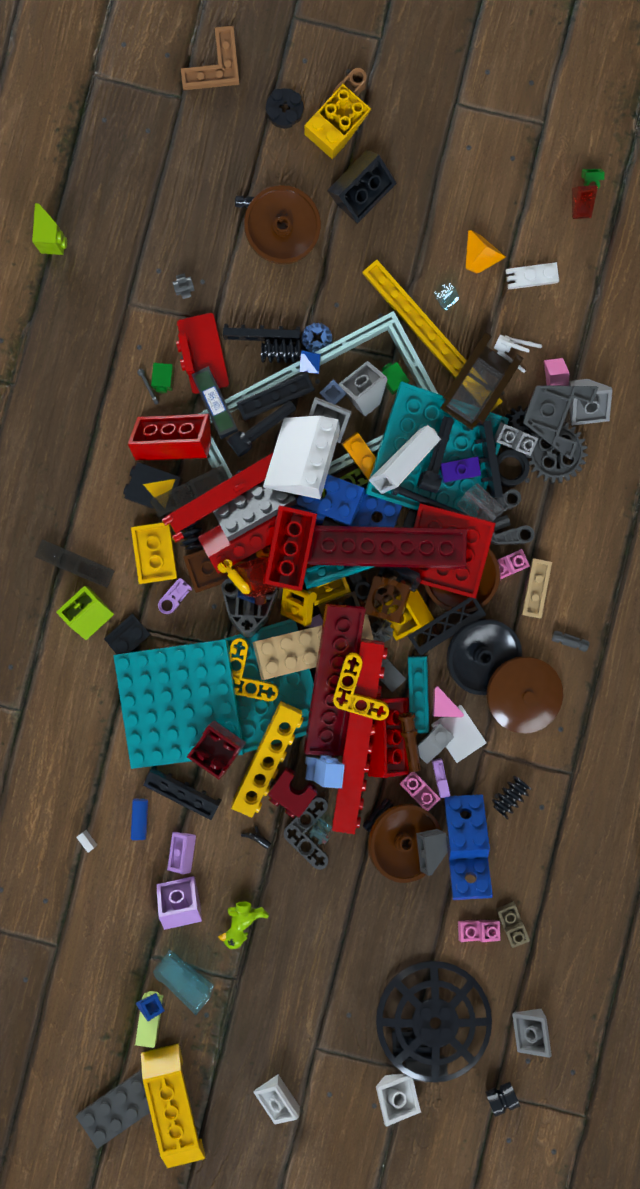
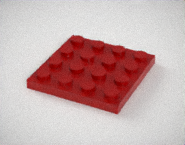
[407,503,496,599]

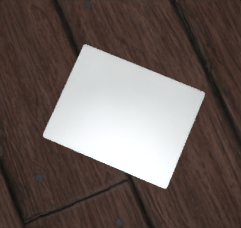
[431,705,487,763]

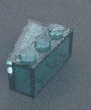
[153,949,214,1015]

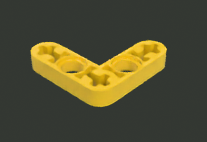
[229,638,279,701]
[333,652,389,720]

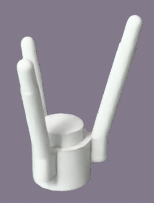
[494,334,542,373]

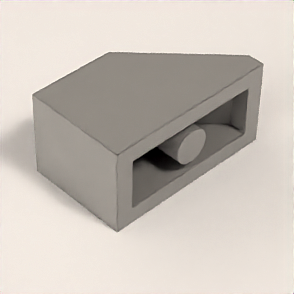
[417,723,454,764]

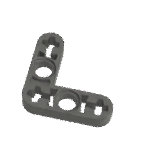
[284,796,328,870]

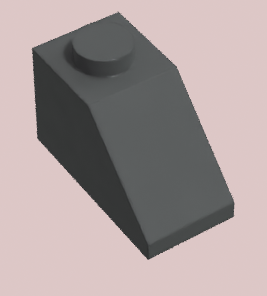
[416,829,449,876]

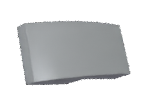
[494,422,539,456]

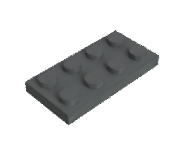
[213,481,297,542]
[76,1070,150,1149]

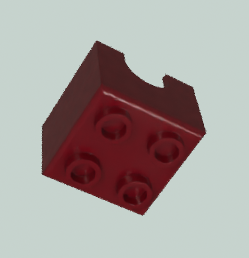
[187,720,246,780]
[268,766,317,818]

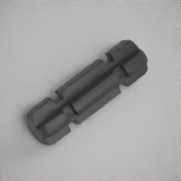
[552,630,590,652]

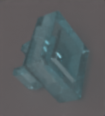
[434,283,459,311]
[309,818,333,845]

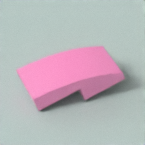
[498,549,530,580]
[400,772,441,812]
[458,920,500,942]

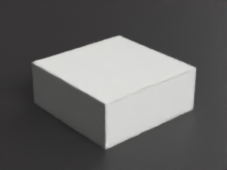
[76,830,97,852]

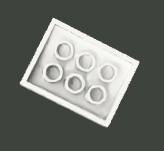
[263,416,340,499]

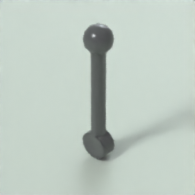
[137,369,159,405]

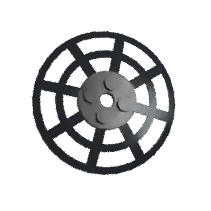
[376,961,492,1083]

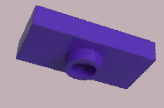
[440,457,481,483]

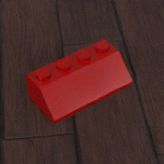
[128,414,211,461]
[264,505,317,591]
[198,516,276,574]
[367,697,411,778]

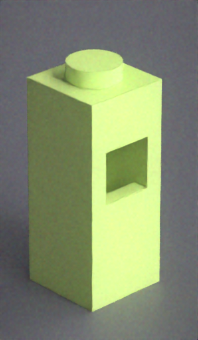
[135,991,164,1048]

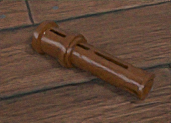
[398,712,421,772]

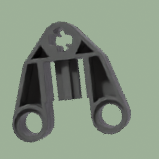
[478,489,535,545]
[221,578,278,638]

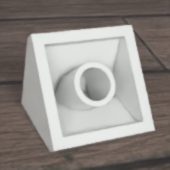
[254,1074,300,1124]
[376,1074,421,1127]

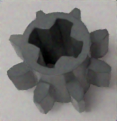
[172,273,195,299]
[371,619,394,643]

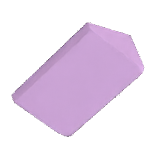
[167,832,196,874]

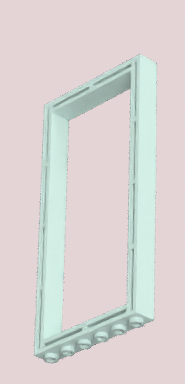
[199,311,438,496]

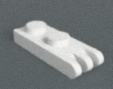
[505,262,559,289]

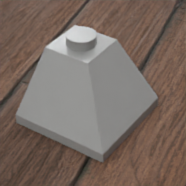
[338,361,387,416]
[569,379,612,426]

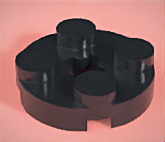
[266,88,304,129]

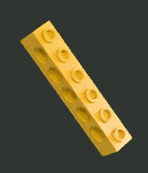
[231,701,304,818]

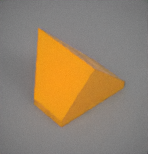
[466,230,506,273]

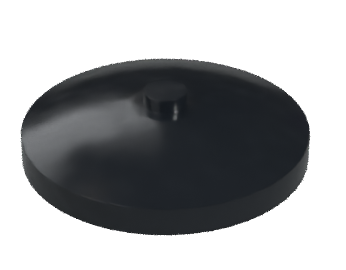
[446,619,522,695]

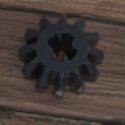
[505,406,532,435]

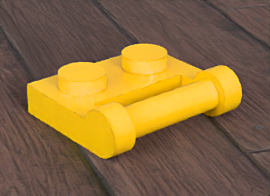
[281,588,317,626]

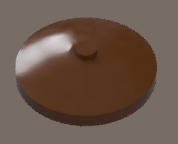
[244,185,321,264]
[425,548,501,613]
[486,656,563,734]
[368,804,441,883]

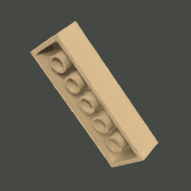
[252,614,374,680]

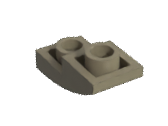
[496,901,530,948]

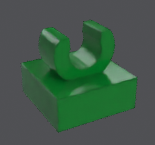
[581,169,605,189]

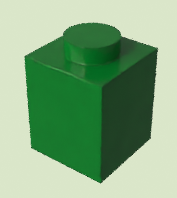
[381,362,410,395]
[151,363,175,393]

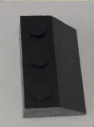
[327,150,397,223]

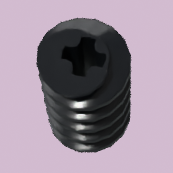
[261,338,300,364]
[180,520,202,550]
[492,776,533,820]

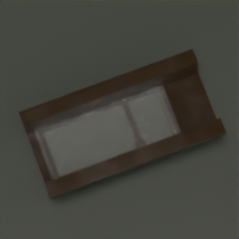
[440,332,524,430]

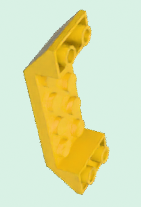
[141,1043,206,1168]

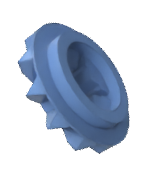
[302,323,332,353]

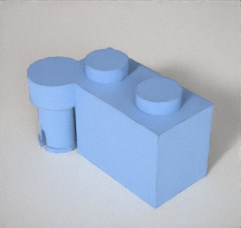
[305,755,345,788]

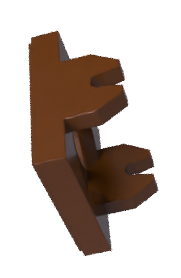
[365,576,412,624]

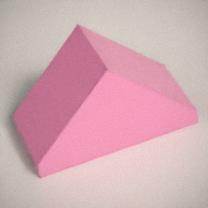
[544,358,569,386]
[433,686,464,717]

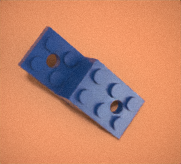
[296,474,402,527]
[444,794,493,900]

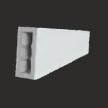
[369,425,441,494]

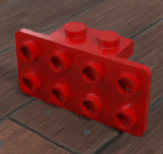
[176,313,229,394]

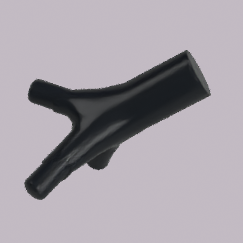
[241,826,271,849]

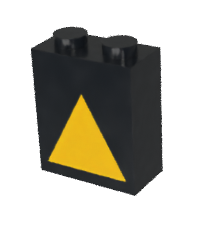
[123,462,183,515]

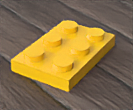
[131,523,178,584]

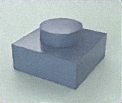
[319,379,346,405]

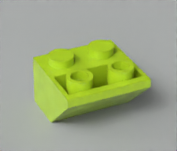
[56,586,115,640]

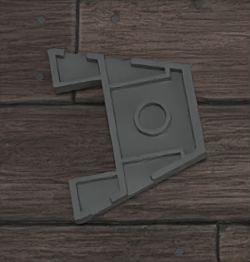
[522,386,599,459]

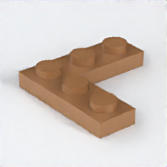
[181,26,240,90]

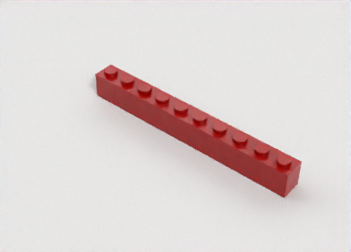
[332,638,388,834]

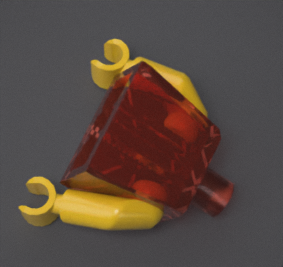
[218,547,276,605]

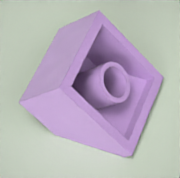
[156,876,202,930]

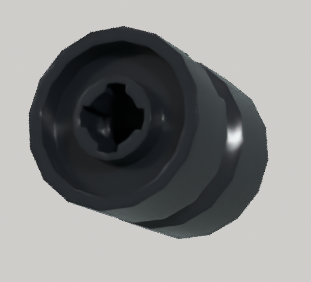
[485,1082,520,1117]

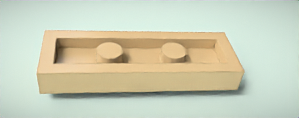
[521,558,552,619]

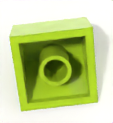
[32,203,67,255]

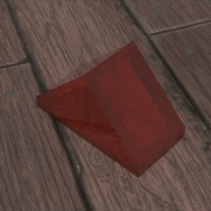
[572,185,598,219]

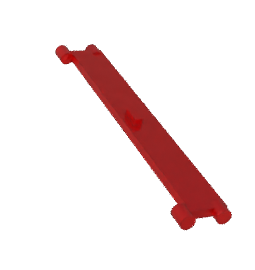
[161,453,273,543]

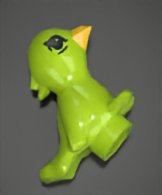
[218,902,269,949]

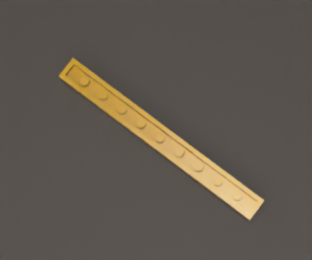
[362,260,503,412]

